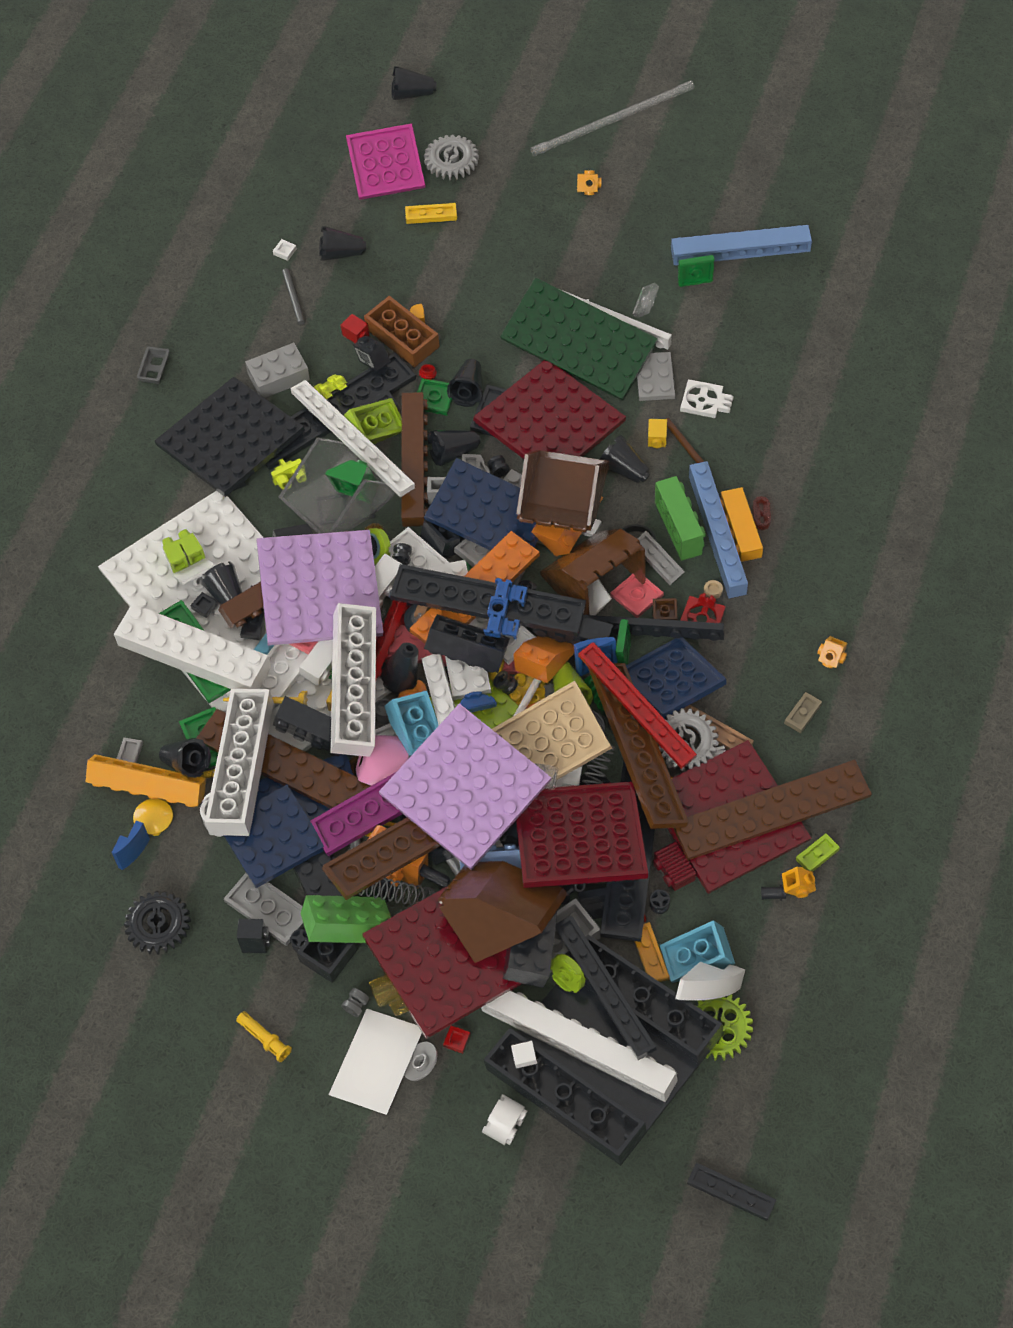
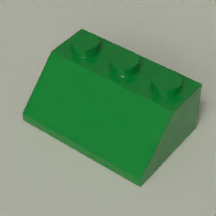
[325,460,378,503]

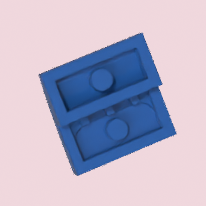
[574,637,617,676]
[112,821,150,870]

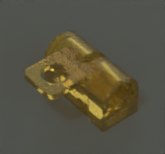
[369,975,408,1016]

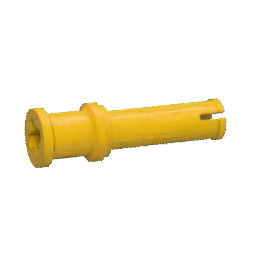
[236,1011,292,1062]

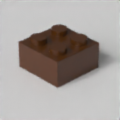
[653,598,677,620]

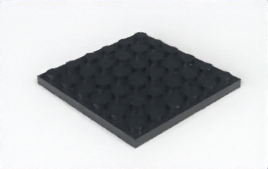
[155,377,305,497]

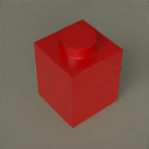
[341,314,369,343]

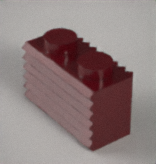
[653,842,696,891]

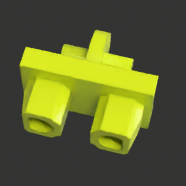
[271,458,305,490]

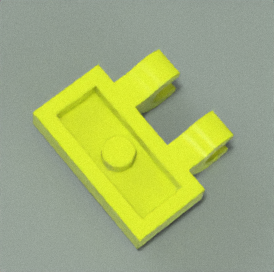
[313,374,347,400]

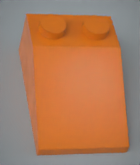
[513,636,574,683]

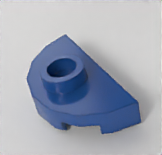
[460,691,497,712]

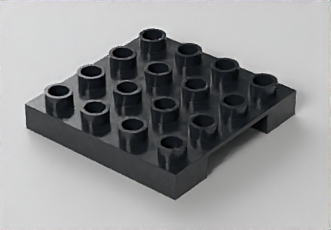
[484,934,724,1166]

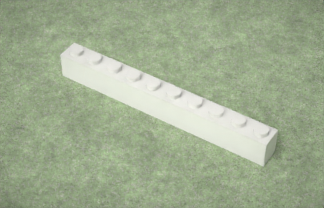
[481,991,678,1102]

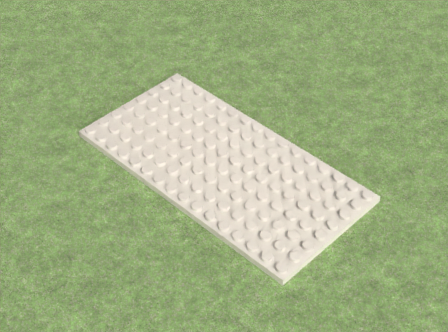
[98,491,391,751]

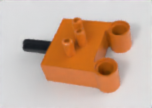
[368,825,451,888]

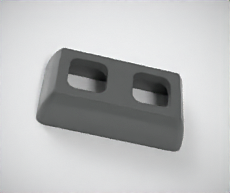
[137,346,169,384]

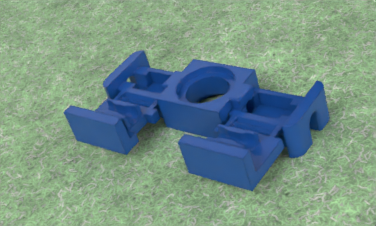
[483,578,528,640]

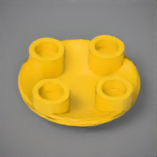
[509,673,546,706]
[133,799,173,836]

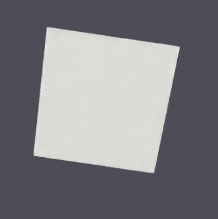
[329,1009,422,1115]

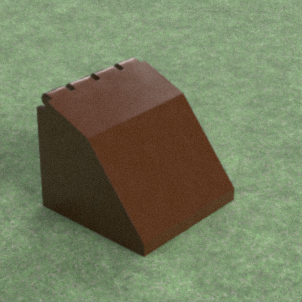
[516,450,609,532]
[540,528,646,615]
[438,861,567,963]

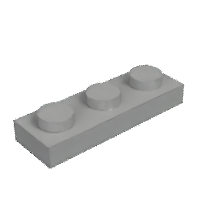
[637,531,684,585]

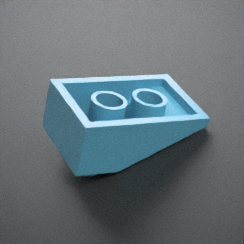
[384,691,439,756]
[660,920,735,983]

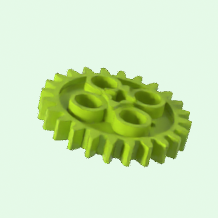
[695,994,753,1061]

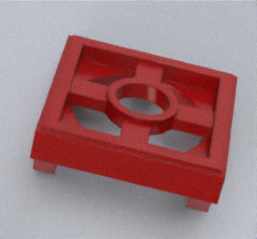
[680,593,726,623]

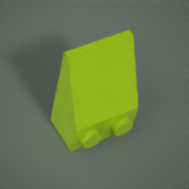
[343,398,402,444]

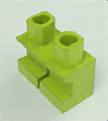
[162,529,205,573]

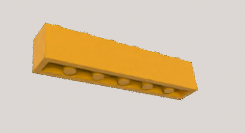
[86,754,206,807]

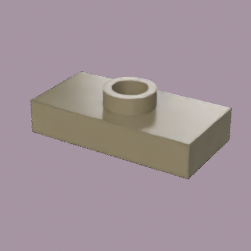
[784,692,822,733]

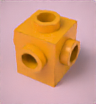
[577,170,601,195]
[817,636,848,668]
[782,867,816,898]

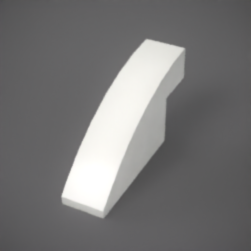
[675,962,745,1000]

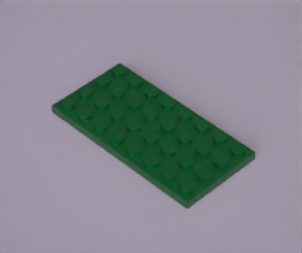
[500,278,658,400]

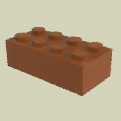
[364,296,440,368]

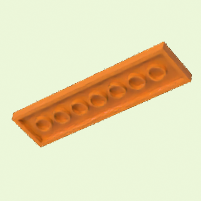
[410,531,540,643]

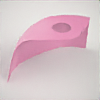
[356,735,408,786]

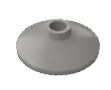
[404,1042,438,1081]

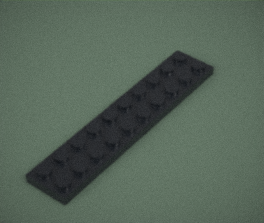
[265,353,416,470]
[390,564,586,637]
[600,760,655,942]

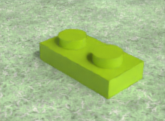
[796,833,840,872]

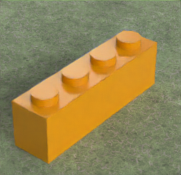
[720,487,763,562]

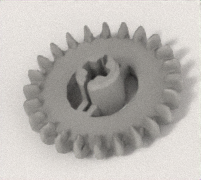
[424,135,479,180]
[657,708,719,771]

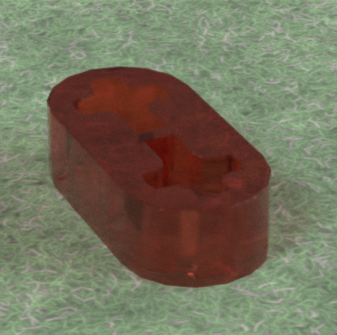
[753,496,771,530]

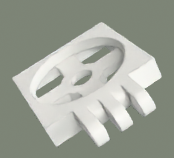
[680,379,734,418]

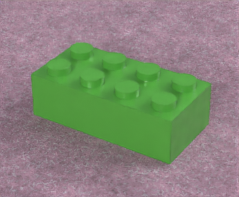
[655,476,705,561]
[300,895,391,943]

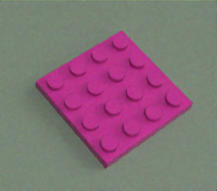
[346,123,425,200]

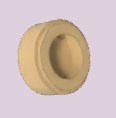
[704,580,723,599]

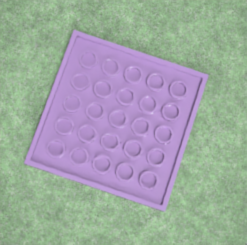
[256,530,383,645]
[379,703,551,870]

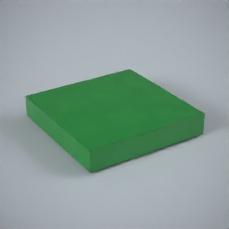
[678,255,714,287]
[417,378,453,416]
[616,619,631,665]

